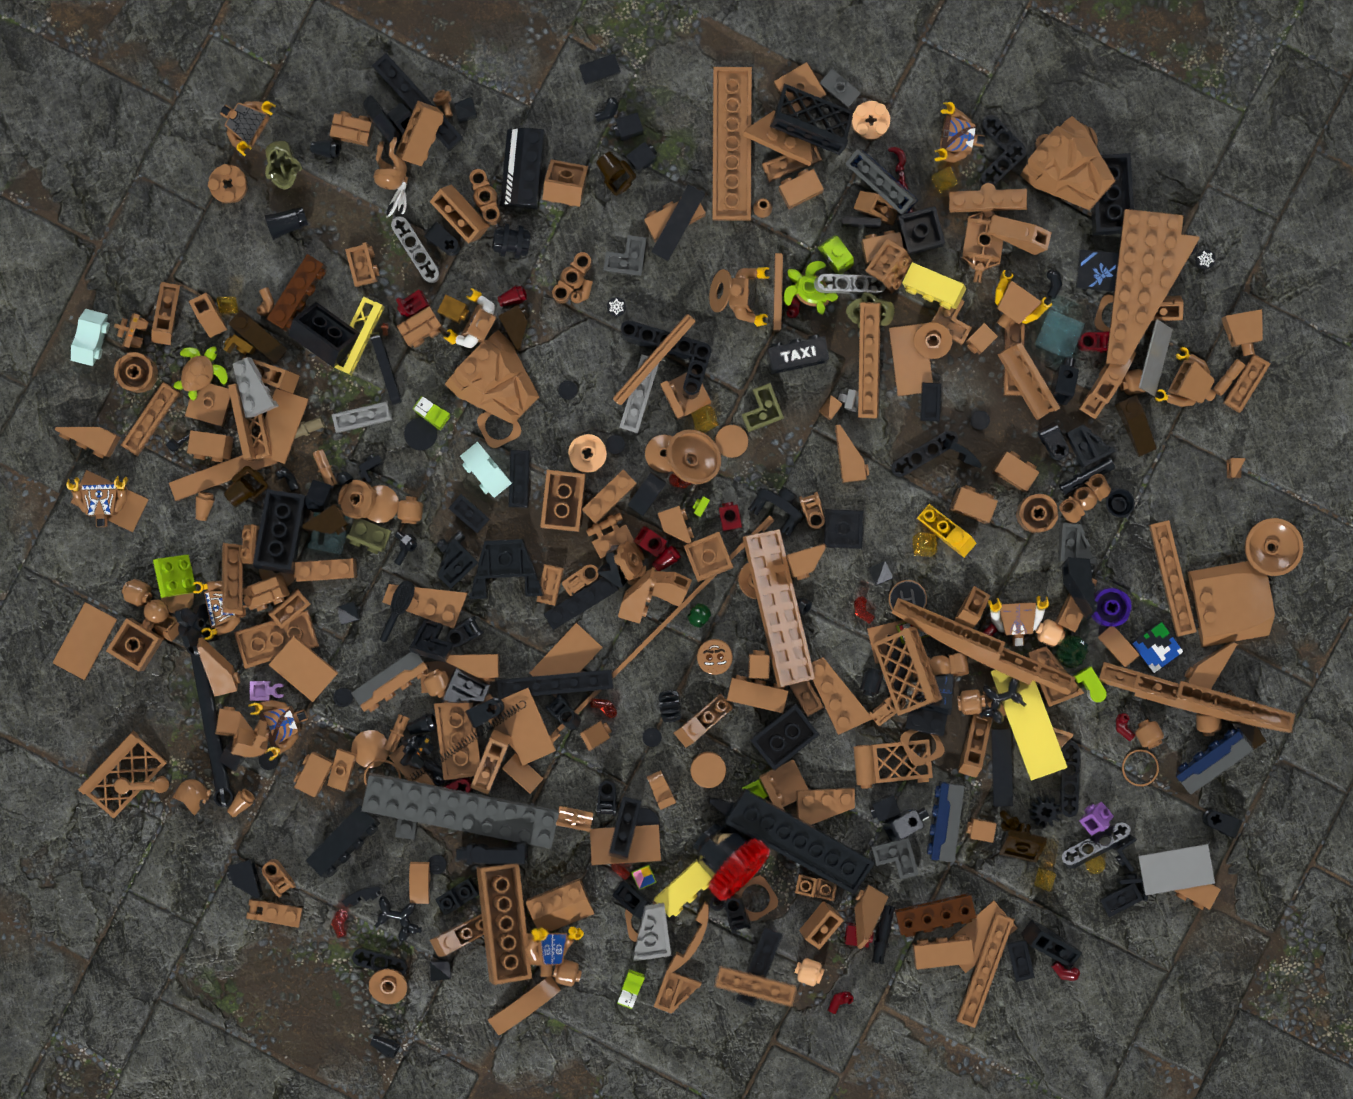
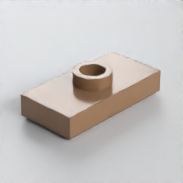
[536,564,564,606]
[327,748,357,791]

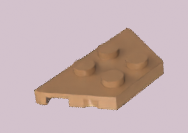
[743,111,812,166]

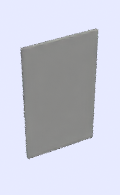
[1139,319,1173,396]
[1138,844,1215,895]

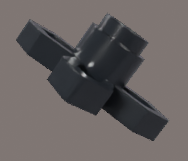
[175,604,218,648]

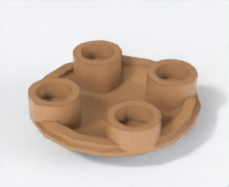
[367,485,399,523]
[351,730,390,768]

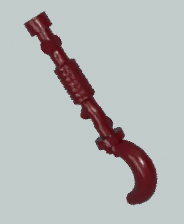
[888,147,913,213]

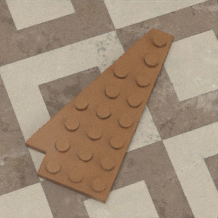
[1106,209,1199,366]

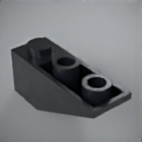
[1061,557,1097,619]

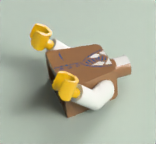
[444,288,496,348]
[988,596,1049,646]

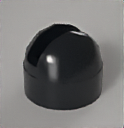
[336,472,353,488]
[797,598,812,615]
[710,896,725,911]

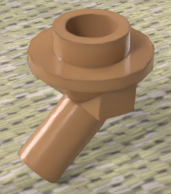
[433,90,452,118]

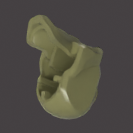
[265,141,302,189]
[846,292,895,329]

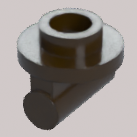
[1000,810,1019,831]

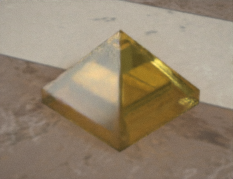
[216,296,239,313]

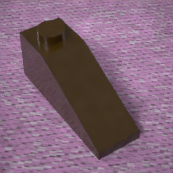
[228,310,288,364]
[1115,395,1157,457]

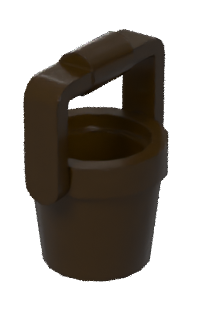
[596,152,636,196]
[224,466,268,507]

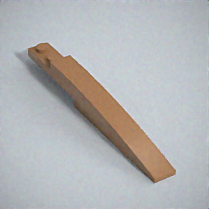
[892,598,1075,695]
[1099,662,1295,733]

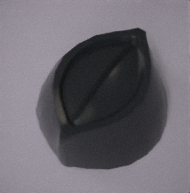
[1106,488,1135,518]

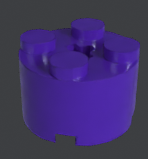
[1091,588,1132,627]

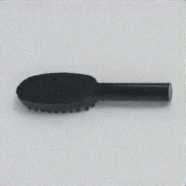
[380,581,415,642]

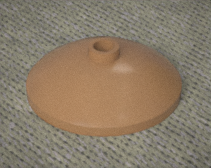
[666,430,721,484]
[1245,518,1303,576]

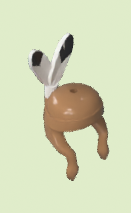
[374,137,408,217]

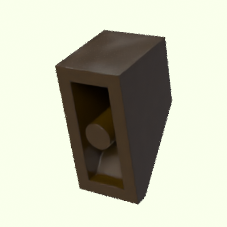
[498,305,530,351]
[302,504,350,535]

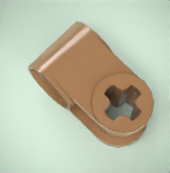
[799,492,825,530]
[262,859,296,898]

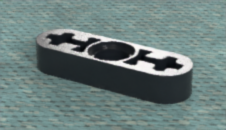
[352,947,408,975]

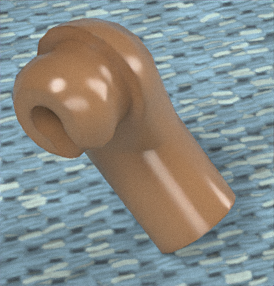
[571,279,593,303]
[257,287,274,316]

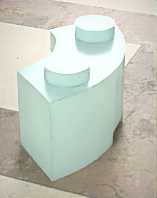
[71,309,110,366]
[460,442,512,498]

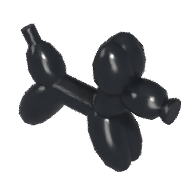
[980,678,1027,724]
[374,896,422,942]

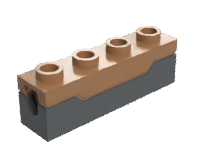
[351,652,430,712]

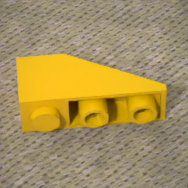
[917,504,977,558]

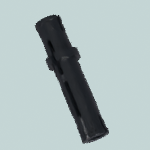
[1059,458,1115,496]
[871,905,895,964]

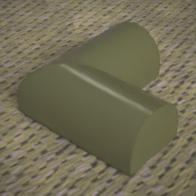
[741,383,784,432]

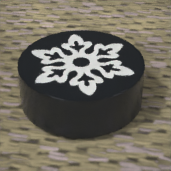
[1195,250,1216,270]
[607,297,626,317]

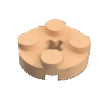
[852,101,890,140]
[568,434,607,473]

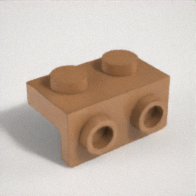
[345,242,380,287]
[240,524,260,565]

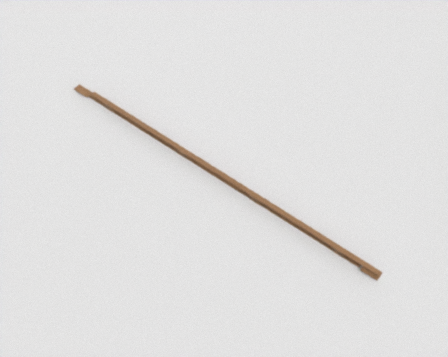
[550,515,774,742]

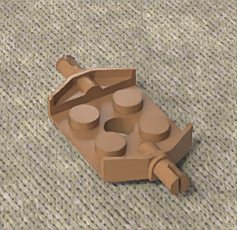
[961,211,1003,283]

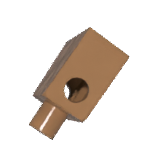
[1221,309,1263,356]

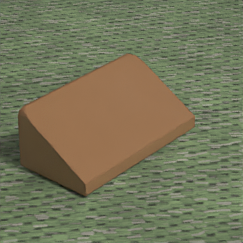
[268,589,311,629]
[502,753,544,794]

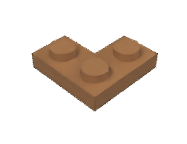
[931,300,972,345]

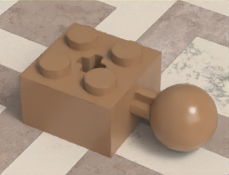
[106,600,169,671]

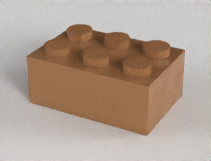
[541,470,586,532]

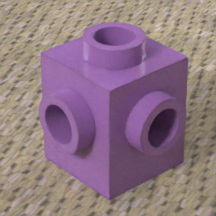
[1079,801,1114,836]

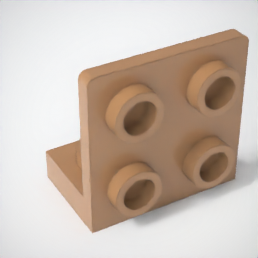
[865,239,913,293]
[660,369,711,420]
[759,760,809,809]

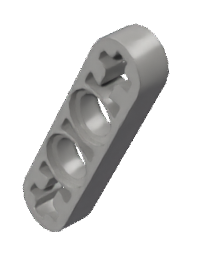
[391,216,440,283]
[814,274,886,294]

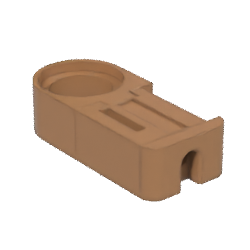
[562,564,599,596]
[869,694,906,726]

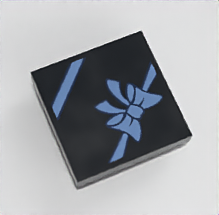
[1076,249,1119,292]

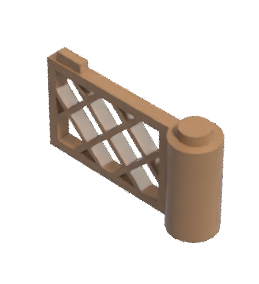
[853,739,933,789]

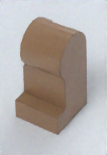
[647,770,676,810]

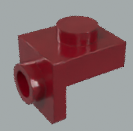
[396,290,430,318]

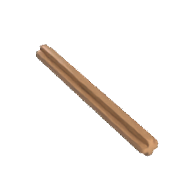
[613,314,695,405]

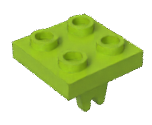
[153,554,196,598]

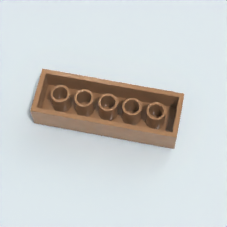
[476,864,532,985]

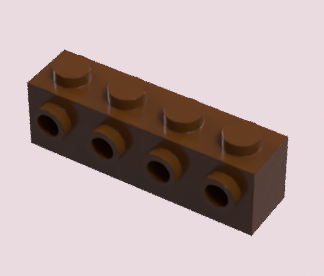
[267,254,327,332]
[894,893,976,937]

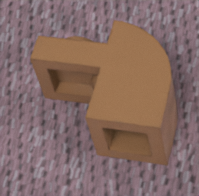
[231,720,269,757]

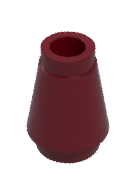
[497,285,527,307]
[652,545,681,571]

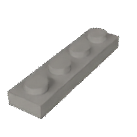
[619,354,660,433]

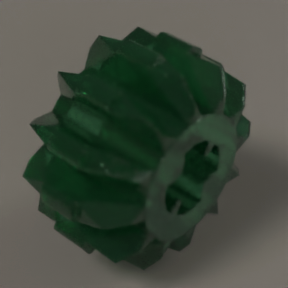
[1056,635,1089,668]

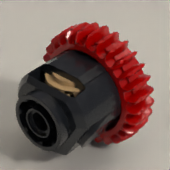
[694,824,770,901]

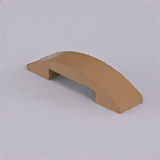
[667,901,709,973]
[488,977,561,1035]

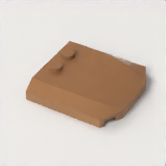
[1188,561,1275,647]

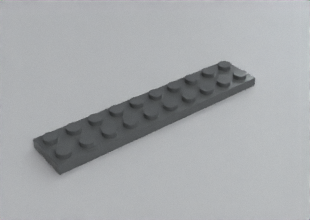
[362,773,559,849]

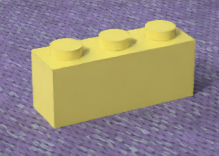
[902,262,966,310]
[654,859,712,918]

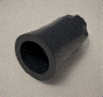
[264,207,308,241]

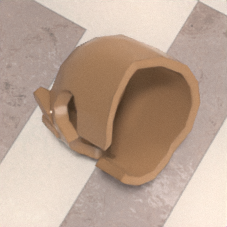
[172,779,212,815]

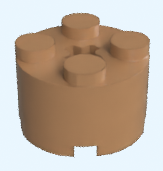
[114,352,158,393]
[1016,494,1058,533]

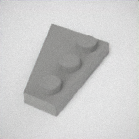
[233,357,279,419]
[633,903,671,961]

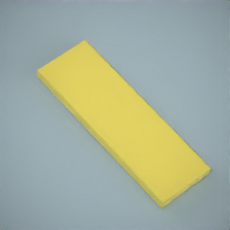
[990,670,1068,780]

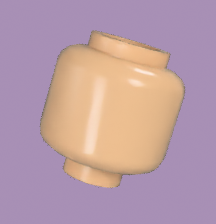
[1035,619,1066,647]
[795,958,824,986]

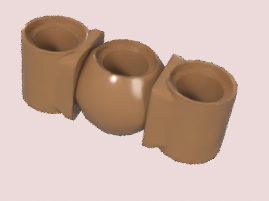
[470,169,501,225]
[552,252,592,303]
[1059,474,1111,524]
[911,653,969,680]

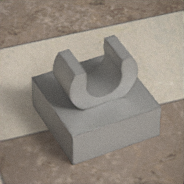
[838,389,859,412]

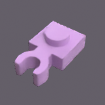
[250,681,284,701]

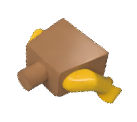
[995,270,1052,329]

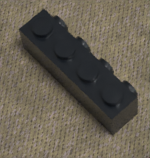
[305,805,380,878]

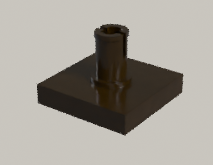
[999,823,1047,863]

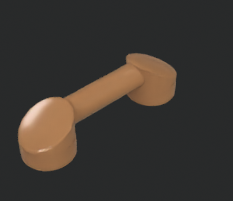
[114,776,169,794]

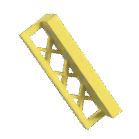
[334,297,385,376]

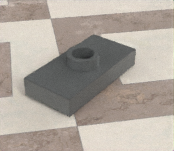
[820,69,861,108]

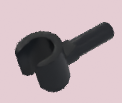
[166,433,190,452]

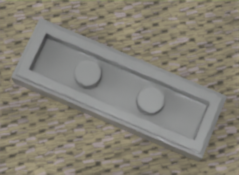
[332,401,393,433]

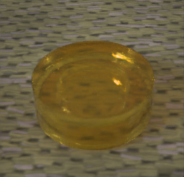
[1085,855,1105,874]

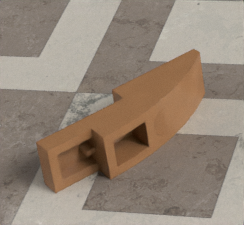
[1078,352,1136,419]

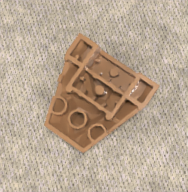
[1020,116,1116,210]
[445,330,539,424]

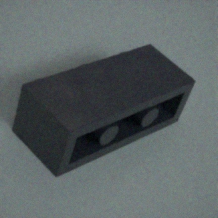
[609,796,642,860]

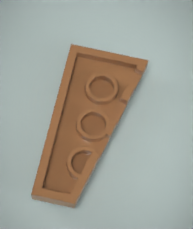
[382,584,468,629]
[811,657,873,735]

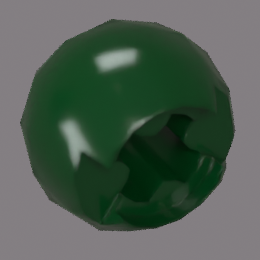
[687,603,711,628]

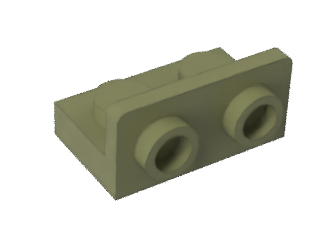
[346,518,392,554]

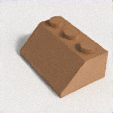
[526,878,595,933]

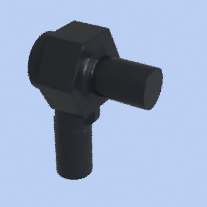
[394,531,417,565]

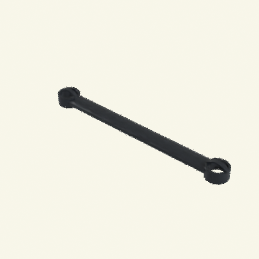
[186,645,235,807]

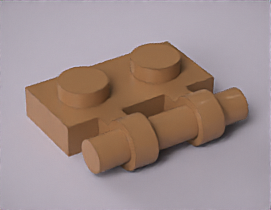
[586,513,634,559]

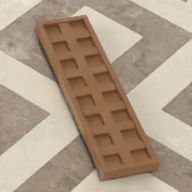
[743,529,815,687]

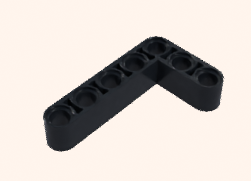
[620,320,711,399]

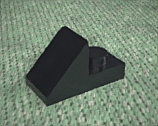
[597,545,628,588]

